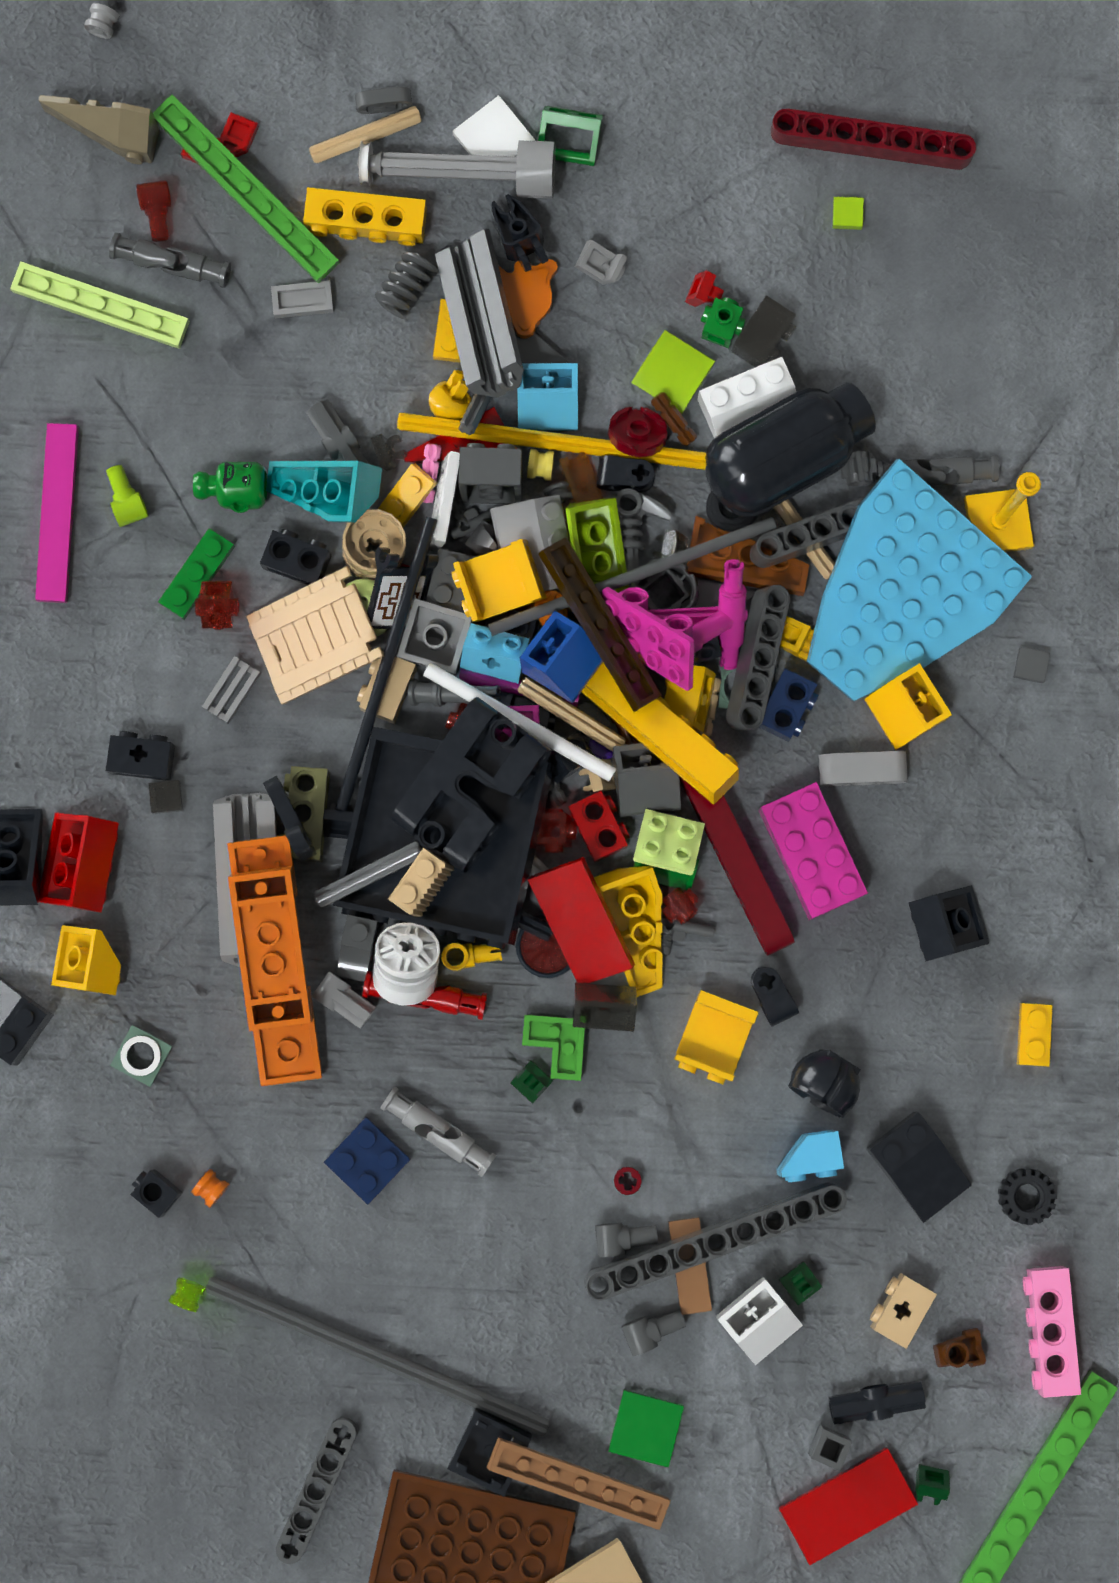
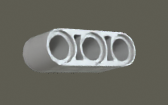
[818,751,908,787]

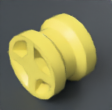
[527,448,555,481]

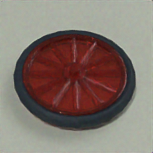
[516,914,570,978]

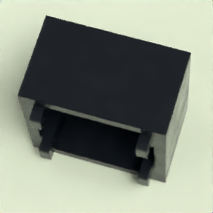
[447,1408,532,1497]

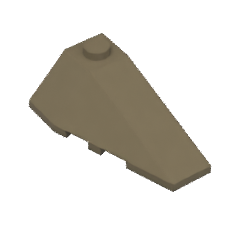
[39,95,160,165]

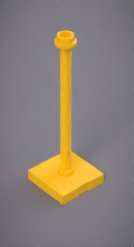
[964,472,1041,552]

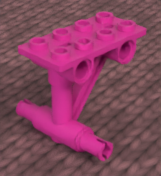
[602,559,748,691]

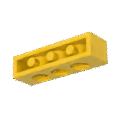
[303,187,427,246]

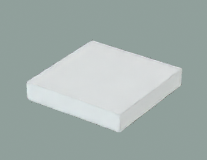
[453,95,535,157]

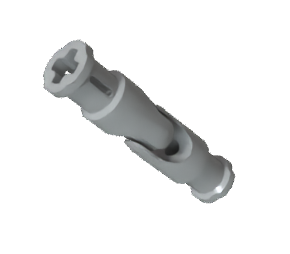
[380,1087,497,1177]

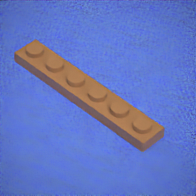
[487,1437,671,1530]

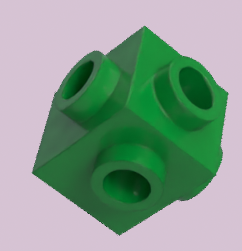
[701,297,746,349]

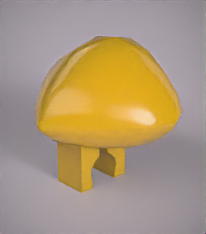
[429,370,472,420]

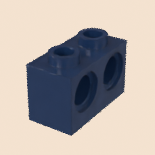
[759,669,819,742]

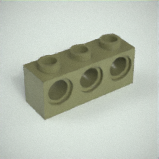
[280,766,330,862]

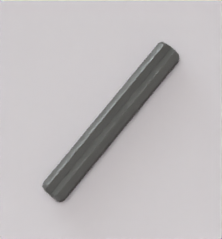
[314,841,423,908]

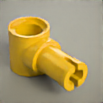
[441,943,502,971]

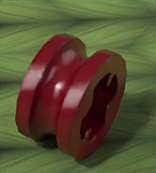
[614,1167,642,1195]

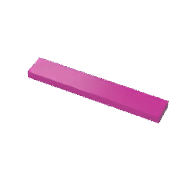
[35,423,79,603]

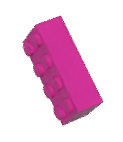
[758,782,868,920]

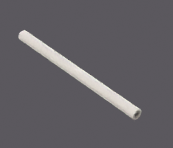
[423,663,616,782]

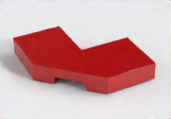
[181,112,259,164]

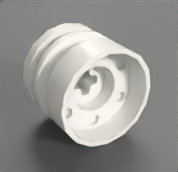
[373,923,440,1006]

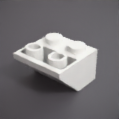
[716,1277,803,1365]

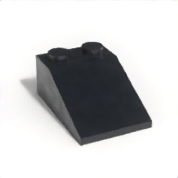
[0,809,43,906]
[0,977,54,1065]
[866,1112,972,1223]

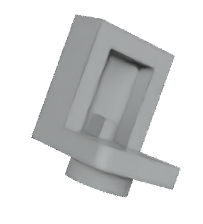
[574,240,627,285]

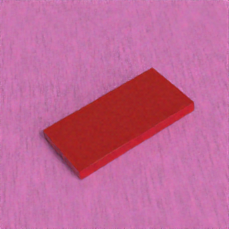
[528,857,635,986]
[779,1447,918,1565]

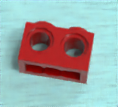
[568,791,630,863]

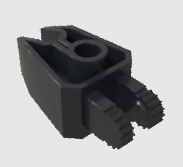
[492,194,548,272]

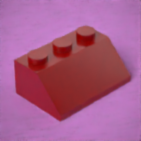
[39,813,119,913]

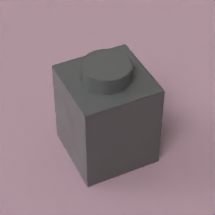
[808,1424,852,1471]

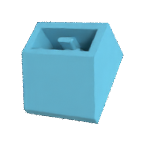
[517,363,578,431]
[776,1130,844,1182]

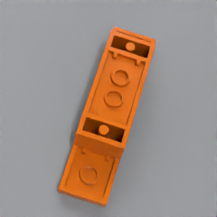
[227,835,323,1086]

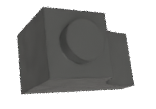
[336,914,380,982]

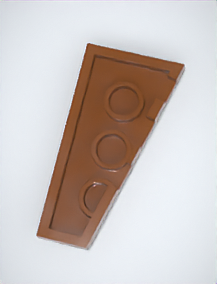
[687,516,809,596]

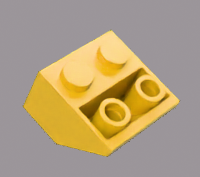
[864,663,952,750]

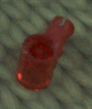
[136,180,171,242]

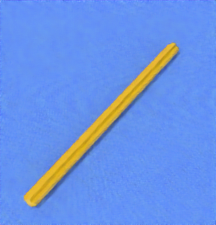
[397,413,706,470]

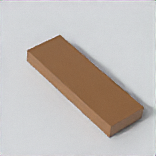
[668,1217,712,1315]

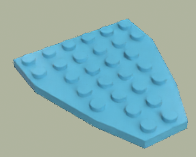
[807,459,1032,701]

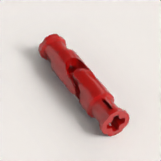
[362,971,488,1020]

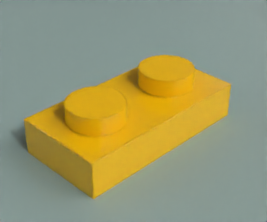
[433,299,460,363]
[378,463,437,528]
[1017,1003,1052,1067]

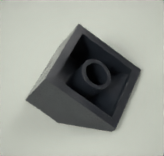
[909,885,989,962]

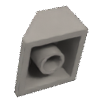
[397,598,472,676]

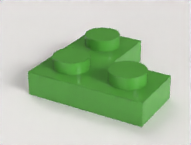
[522,1015,586,1081]

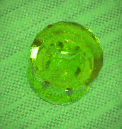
[168,1277,206,1312]

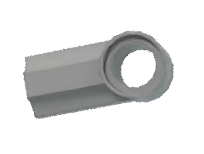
[312,971,376,1029]

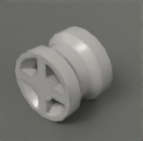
[84,3,119,39]

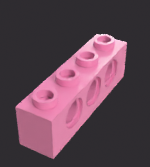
[1023,1266,1081,1398]

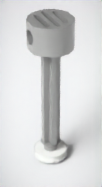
[357,140,556,199]

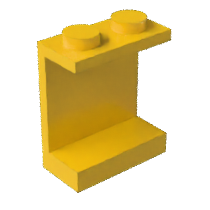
[452,539,547,622]
[674,990,758,1085]

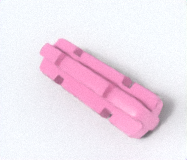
[422,443,441,503]

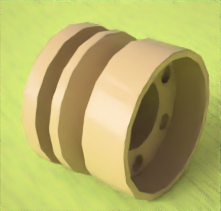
[342,509,406,580]

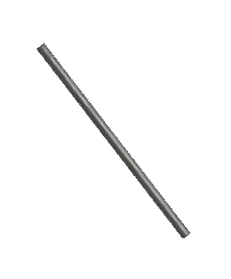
[488,517,776,636]

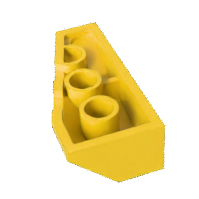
[594,866,662,998]

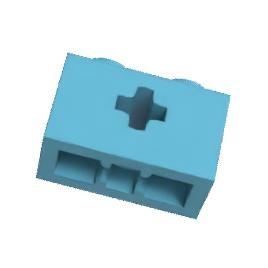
[460,623,530,684]

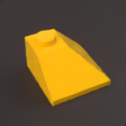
[51,925,121,995]

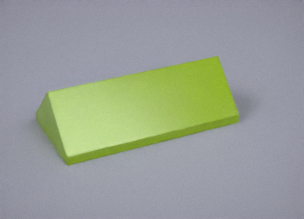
[565,498,629,596]

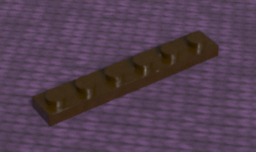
[538,537,662,712]

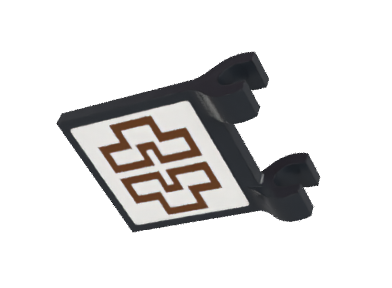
[367,547,439,629]

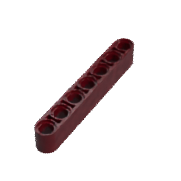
[771,109,976,170]
[679,776,795,956]

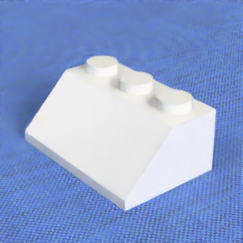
[697,357,796,438]

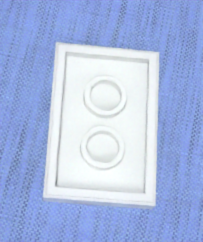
[429,451,460,552]

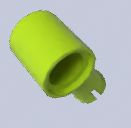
[106,465,149,528]

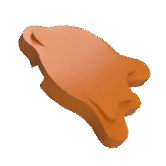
[499,259,558,339]

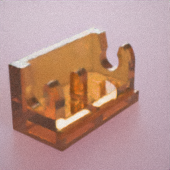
[559,452,603,503]

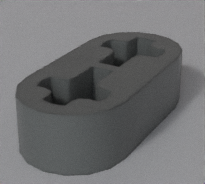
[355,87,412,114]

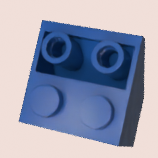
[519,610,603,703]

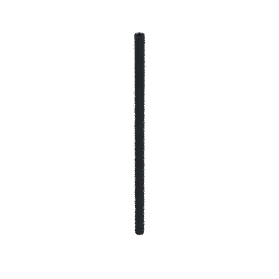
[335,516,438,811]

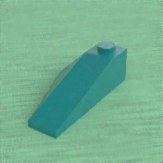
[266,461,382,523]

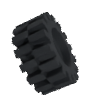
[998,1168,1057,1225]

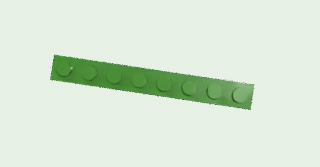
[153,95,339,284]
[959,1370,1118,1583]

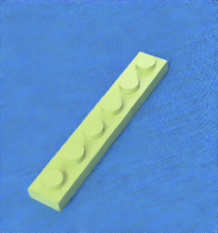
[10,261,190,349]

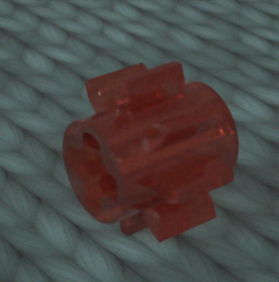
[662,887,699,925]

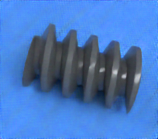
[375,252,437,319]

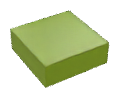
[832,197,864,230]

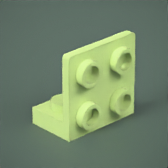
[633,809,705,875]

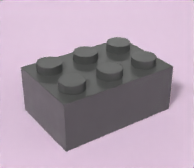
[459,443,523,504]

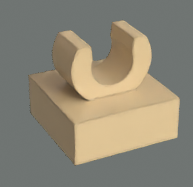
[579,759,616,792]

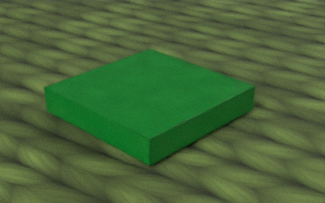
[608,1389,684,1468]

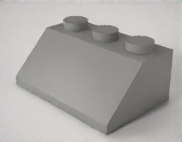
[490,495,569,592]

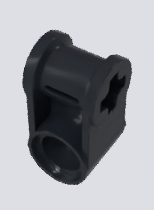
[596,455,654,493]
[751,967,799,1027]

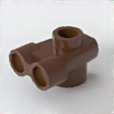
[933,1328,986,1368]

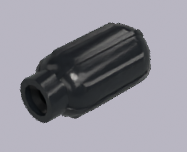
[705,382,876,517]

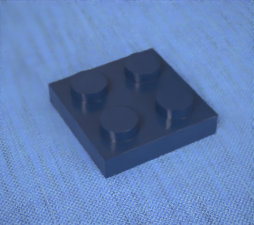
[324,1117,411,1205]

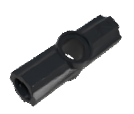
[828,1381,926,1425]

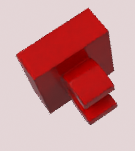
[685,270,724,307]

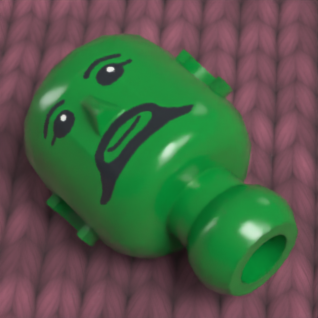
[193,462,267,513]

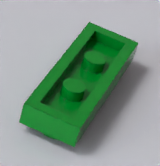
[158,528,235,620]

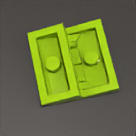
[631,330,716,414]

